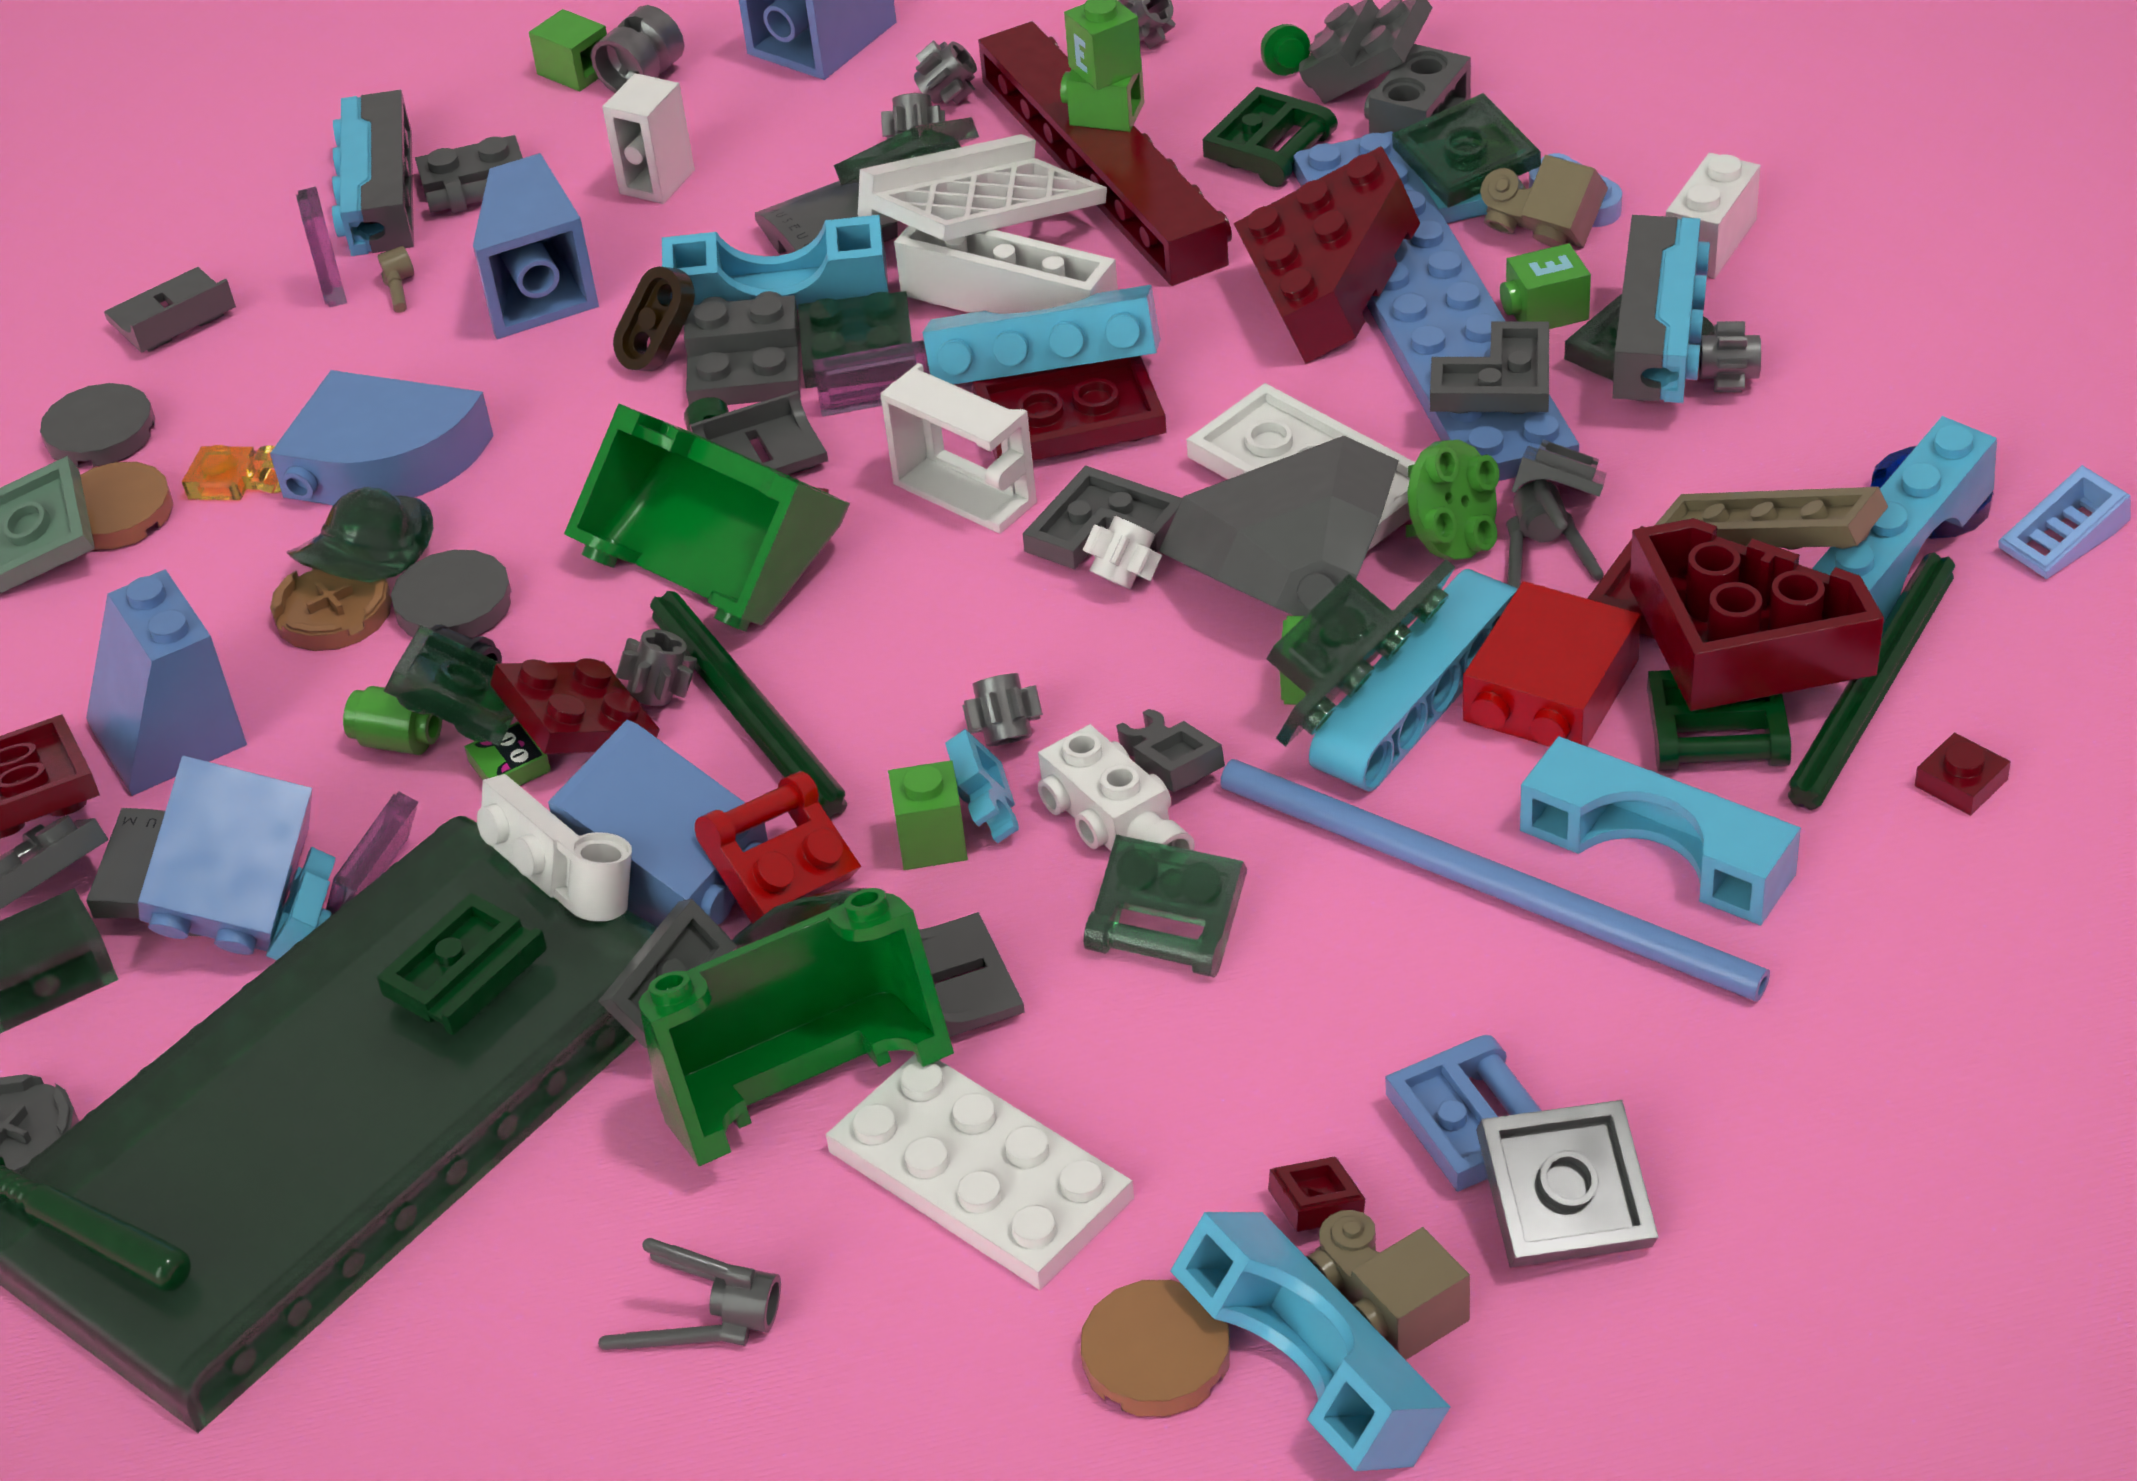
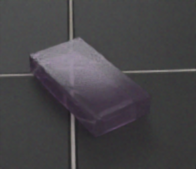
[296,187,347,307]
[812,340,930,417]
[326,792,418,927]

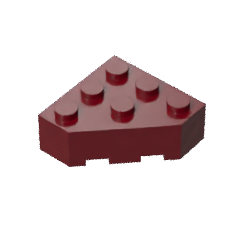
[1233,146,1420,364]
[1629,518,1884,711]

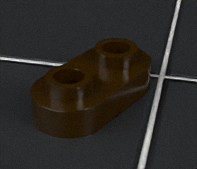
[613,266,695,371]

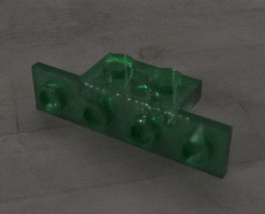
[1266,559,1455,747]

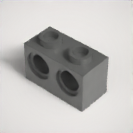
[1364,44,1471,151]

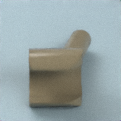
[377,246,414,313]

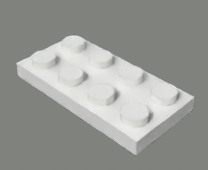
[1186,383,1415,551]
[826,1054,1134,1290]

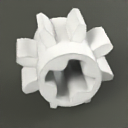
[1083,516,1163,590]

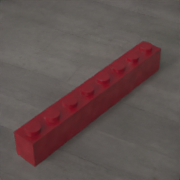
[978,21,1232,286]

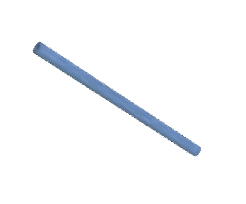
[1220,759,1770,1002]

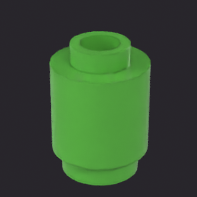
[343,686,442,755]

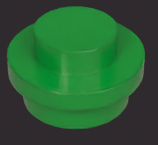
[1261,24,1310,76]

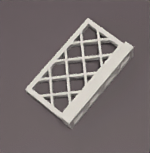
[858,134,1107,241]

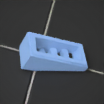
[1998,465,2131,579]

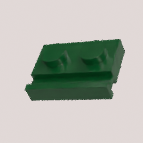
[376,892,547,1036]

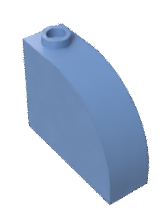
[270,370,494,507]

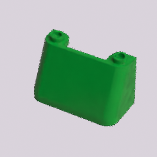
[564,403,850,632]
[638,888,954,1166]

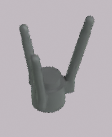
[1506,479,1604,588]
[598,1238,781,1350]

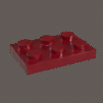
[972,356,1167,461]
[0,714,100,839]

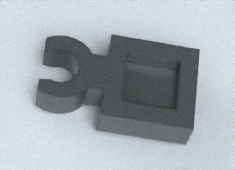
[1116,709,1225,793]

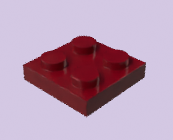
[490,658,660,754]

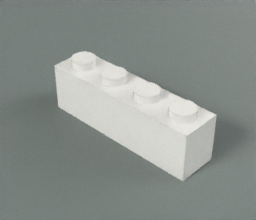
[894,225,1118,314]

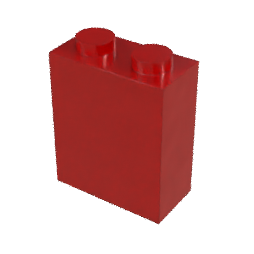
[1463,581,1641,747]

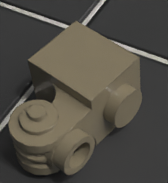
[1480,155,1608,248]
[1306,1210,1470,1360]

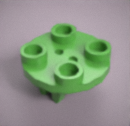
[1406,439,1500,560]

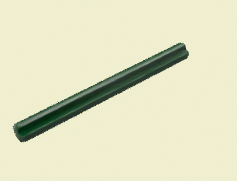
[1788,552,1955,810]
[650,591,847,818]

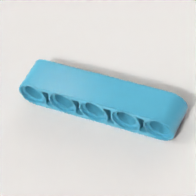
[1309,569,1518,792]

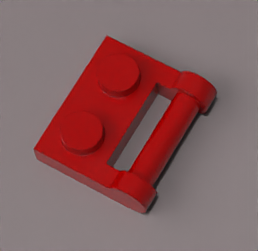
[694,771,862,926]

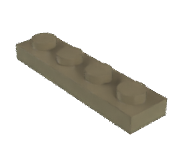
[1655,487,1888,550]

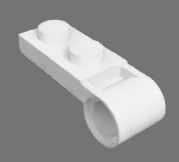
[477,774,632,921]

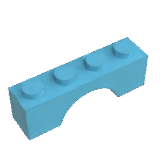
[662,215,889,309]
[922,285,1161,385]
[1812,416,1997,623]
[1520,736,1801,926]
[1170,1212,1451,1472]

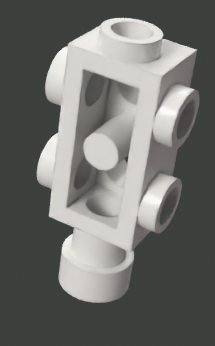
[1038,724,1195,878]

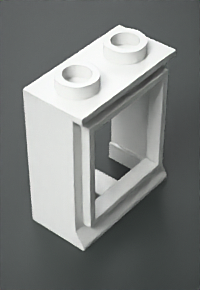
[880,363,1037,534]

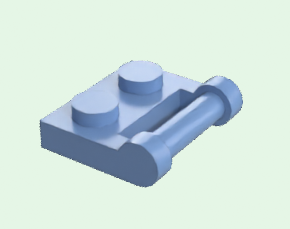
[1385,1035,1542,1192]

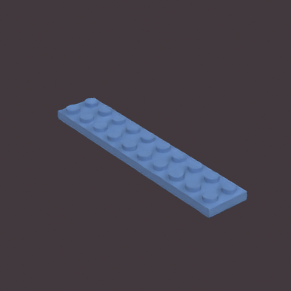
[1292,131,1579,481]

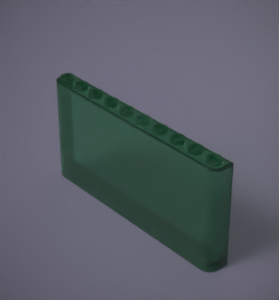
[0,816,658,1433]

